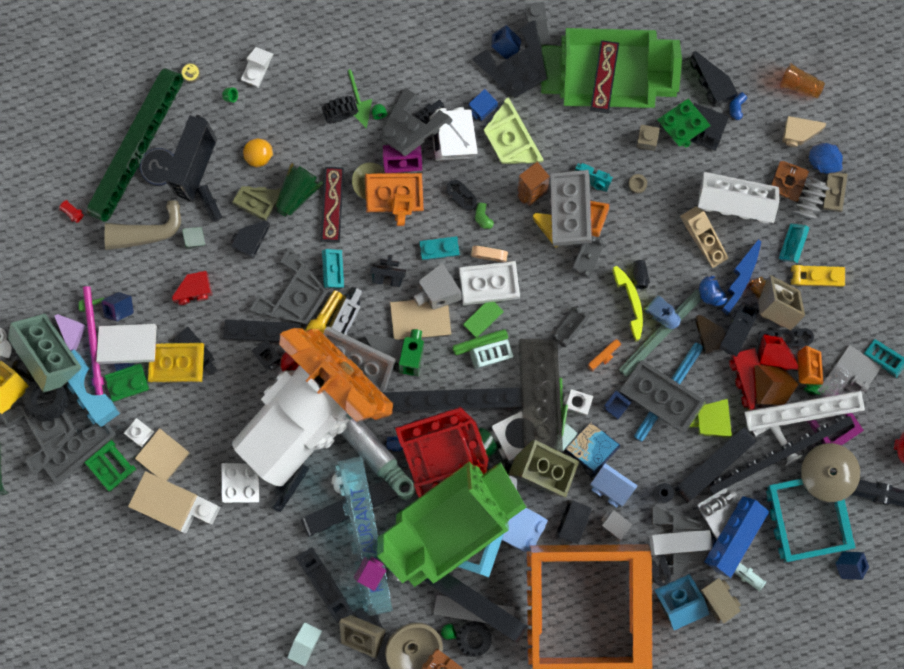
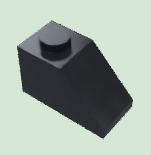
[231,220,271,259]

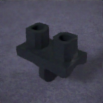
[370,255,407,287]

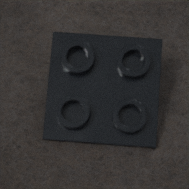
[690,103,729,151]

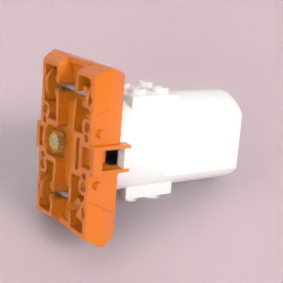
[232,328,393,486]

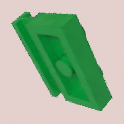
[104,364,150,402]

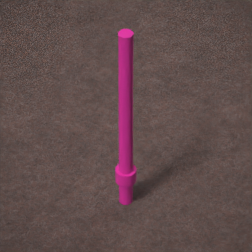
[83,286,104,395]

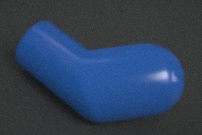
[729,92,748,120]

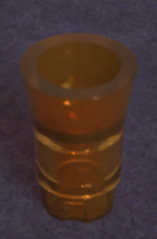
[780,63,825,99]

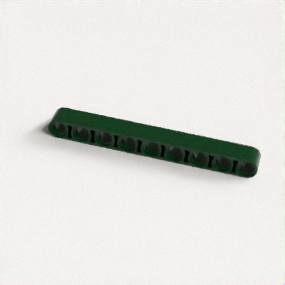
[87,68,184,222]

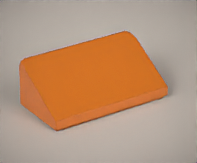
[797,345,823,385]

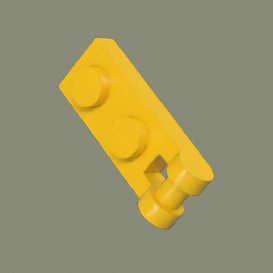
[791,265,845,287]

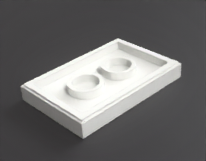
[459,261,520,306]
[96,324,157,364]

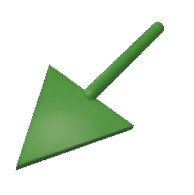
[348,69,372,129]
[555,378,568,436]

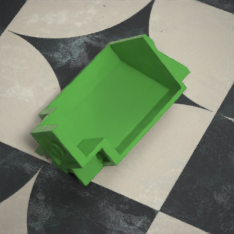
[541,28,682,108]
[377,462,527,587]

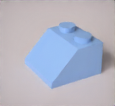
[590,463,637,508]
[502,508,548,553]

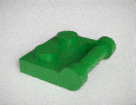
[85,440,137,492]

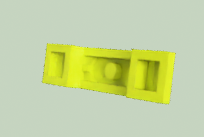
[612,266,643,342]

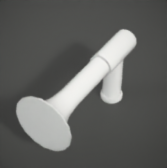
[752,426,803,466]

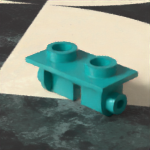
[574,163,613,192]

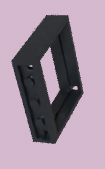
[164,115,217,202]

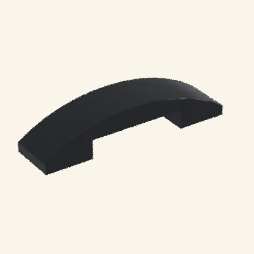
[295,547,354,624]

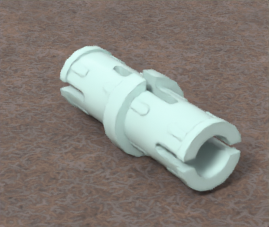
[734,563,766,592]

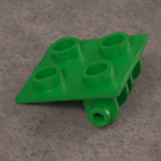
[657,99,710,148]

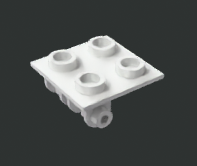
[221,463,259,503]

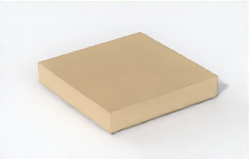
[135,428,190,481]

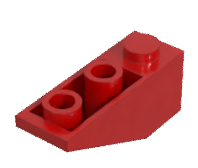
[729,348,760,411]

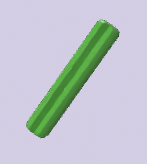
[453,329,508,356]

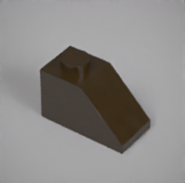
[694,315,726,355]

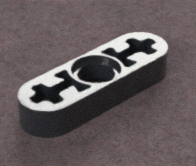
[757,328,814,347]

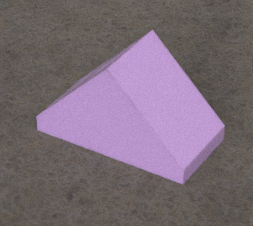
[55,314,86,351]

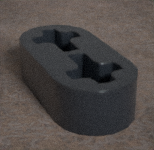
[447,180,477,211]
[652,555,671,586]

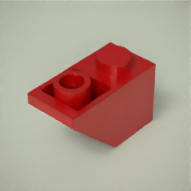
[172,271,213,305]
[757,335,799,370]

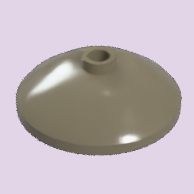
[801,443,860,502]
[385,623,443,669]

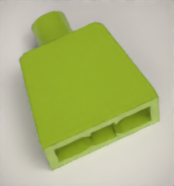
[689,399,732,438]

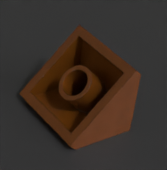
[755,365,798,405]

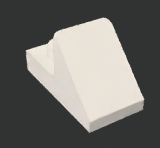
[241,47,273,88]

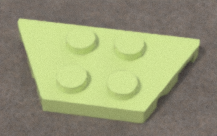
[484,97,543,164]

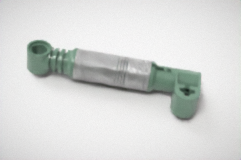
[341,413,416,500]

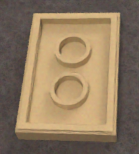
[390,300,451,340]
[128,471,198,531]

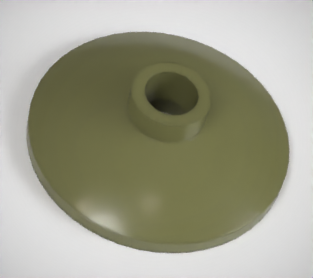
[352,163,388,200]

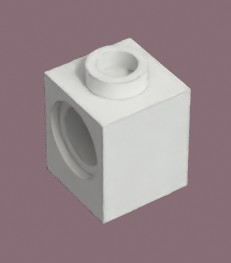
[563,389,593,416]
[124,418,154,447]

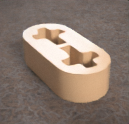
[471,246,508,262]

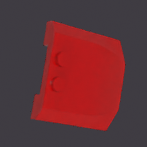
[395,407,488,498]

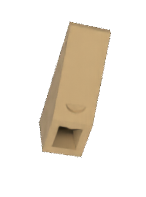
[680,206,728,268]

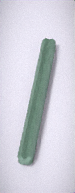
[619,290,702,377]

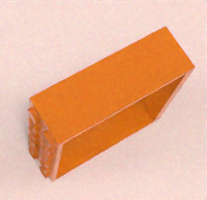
[527,544,652,669]

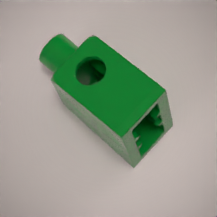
[399,329,424,377]

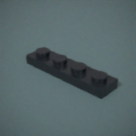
[224,319,302,342]

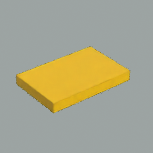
[148,343,204,383]

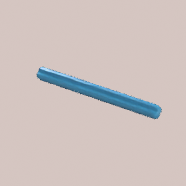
[634,343,703,442]

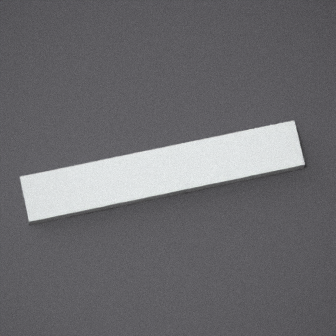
[745,390,865,431]

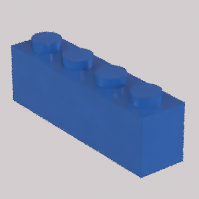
[704,496,769,578]

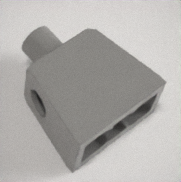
[413,263,462,310]

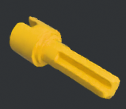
[304,290,343,333]

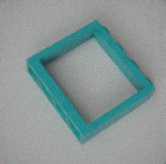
[765,472,856,563]

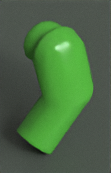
[475,203,494,229]

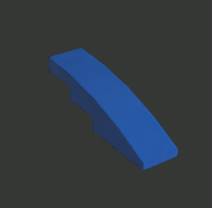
[722,239,761,315]

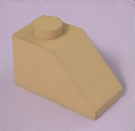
[782,116,826,147]

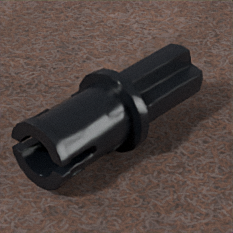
[197,185,222,222]

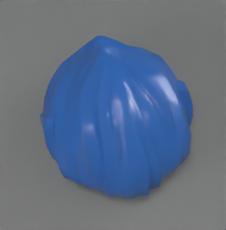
[809,143,843,174]
[699,276,728,306]

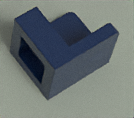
[491,25,521,59]
[101,292,134,322]
[603,391,631,420]
[835,551,869,580]

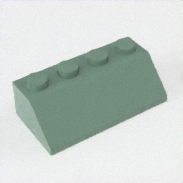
[8,314,81,392]

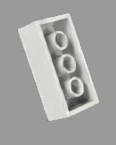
[698,172,779,223]

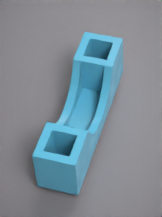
[67,349,120,427]

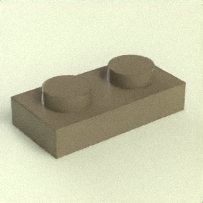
[822,172,848,212]

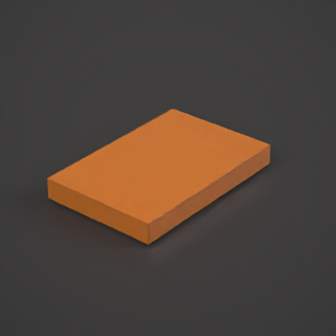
[365,173,424,213]

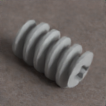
[793,176,829,219]

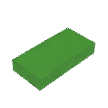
[463,302,504,338]

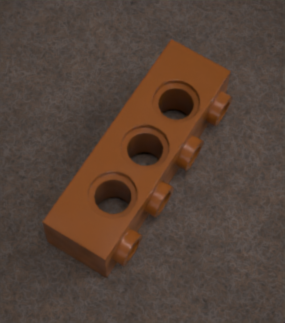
[517,161,550,206]

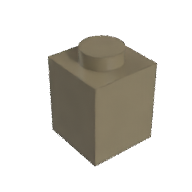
[636,125,660,151]

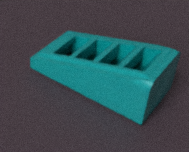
[864,339,904,378]

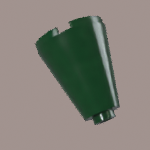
[275,162,323,217]

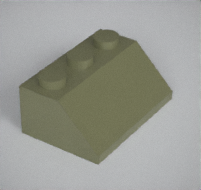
[509,440,579,498]

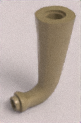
[104,201,181,250]

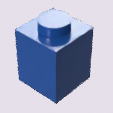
[468,89,498,121]

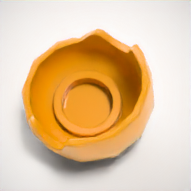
[243,138,273,167]

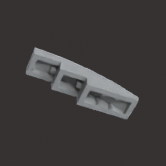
[649,530,713,555]
[434,595,515,623]

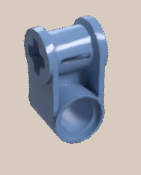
[644,295,681,329]

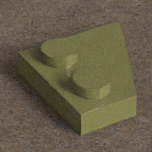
[232,186,281,221]

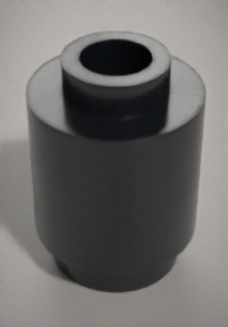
[653,483,674,504]

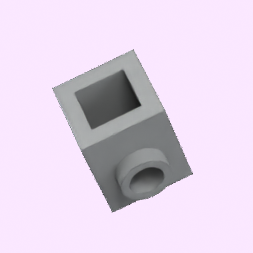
[601,510,633,541]

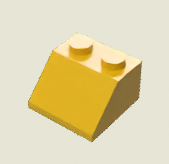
[0,361,29,414]

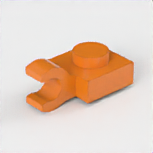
[392,194,414,226]

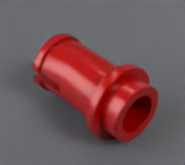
[59,200,84,223]

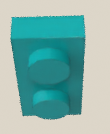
[779,223,810,263]
[420,236,460,261]
[322,249,344,289]

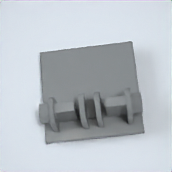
[828,345,881,395]
[696,488,737,539]

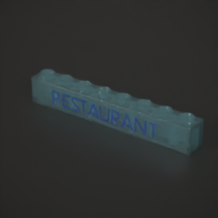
[335,456,393,616]

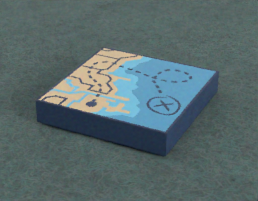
[565,422,620,474]

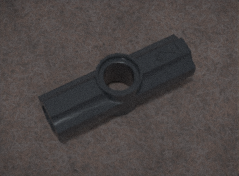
[852,480,904,507]

